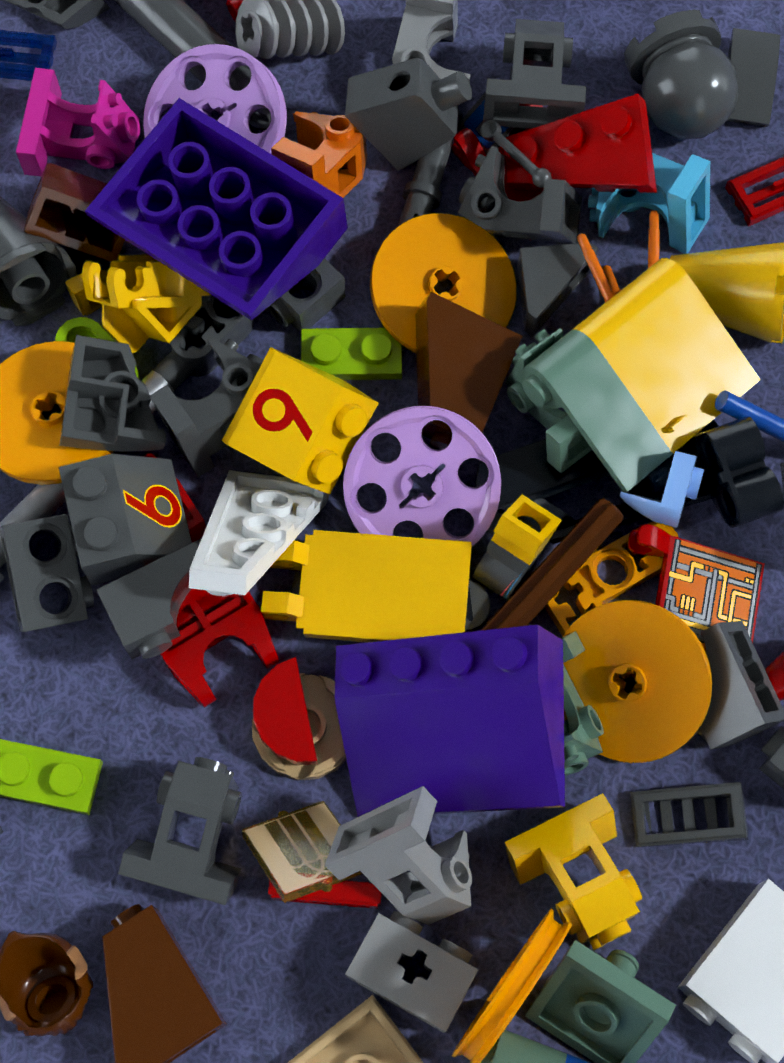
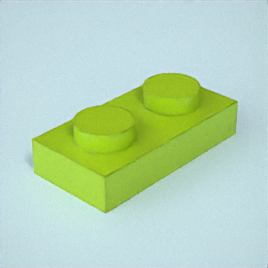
[301,328,402,380]
[0,739,103,815]

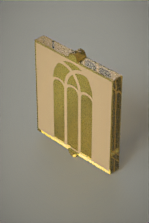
[242,801,363,903]

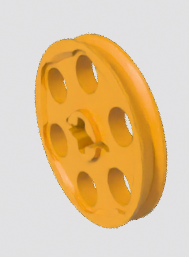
[451,908,572,1063]

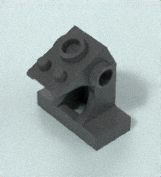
[483,19,586,129]
[458,146,582,244]
[149,337,263,477]
[118,757,242,905]

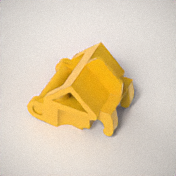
[82,253,211,353]

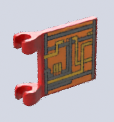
[628,524,765,654]

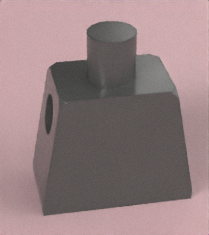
[345,58,472,171]

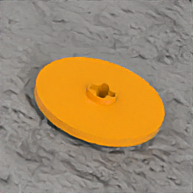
[370,213,516,353]
[0,341,113,485]
[563,600,712,763]

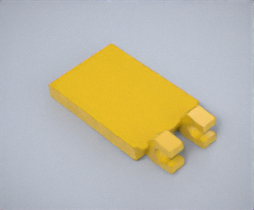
[261,530,472,642]

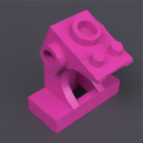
[16,67,140,176]

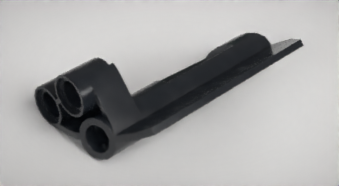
[475,416,784,544]

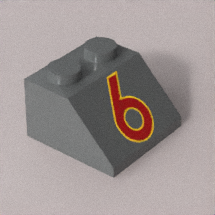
[59,454,192,586]

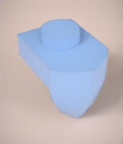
[620,451,704,528]

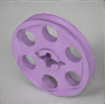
[143,44,287,154]
[343,406,501,546]

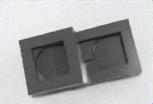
[726,28,781,127]

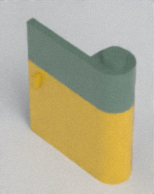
[522,258,761,492]

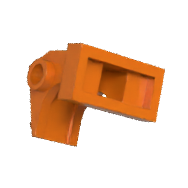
[271,111,367,198]

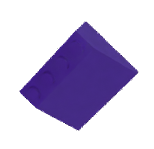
[85,98,348,321]
[335,625,565,817]

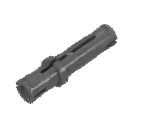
[395,109,463,229]

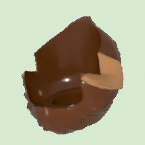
[0,931,93,1037]

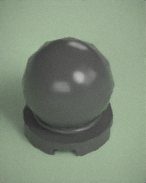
[624,9,739,139]

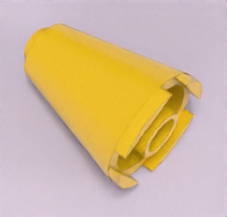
[670,242,784,343]

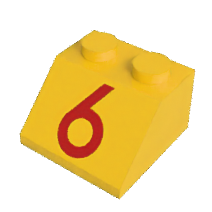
[222,347,379,495]

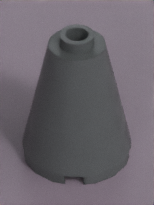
[0,196,77,326]

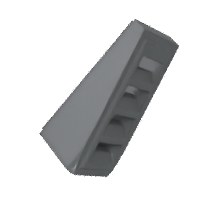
[630,782,749,847]

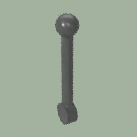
[480,120,552,188]

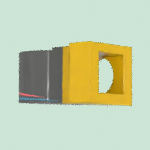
[473,494,562,600]

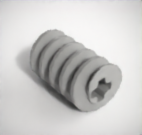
[235,0,345,59]

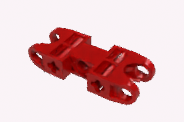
[142,452,280,708]

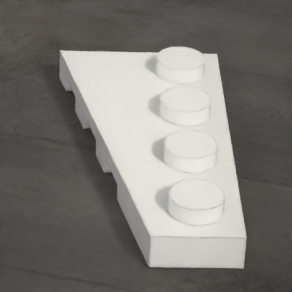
[189,470,329,596]

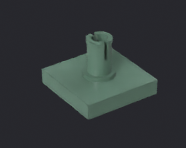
[525,940,676,1063]

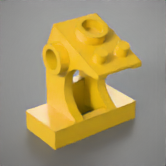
[504,793,642,950]

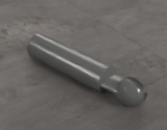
[114,0,286,130]

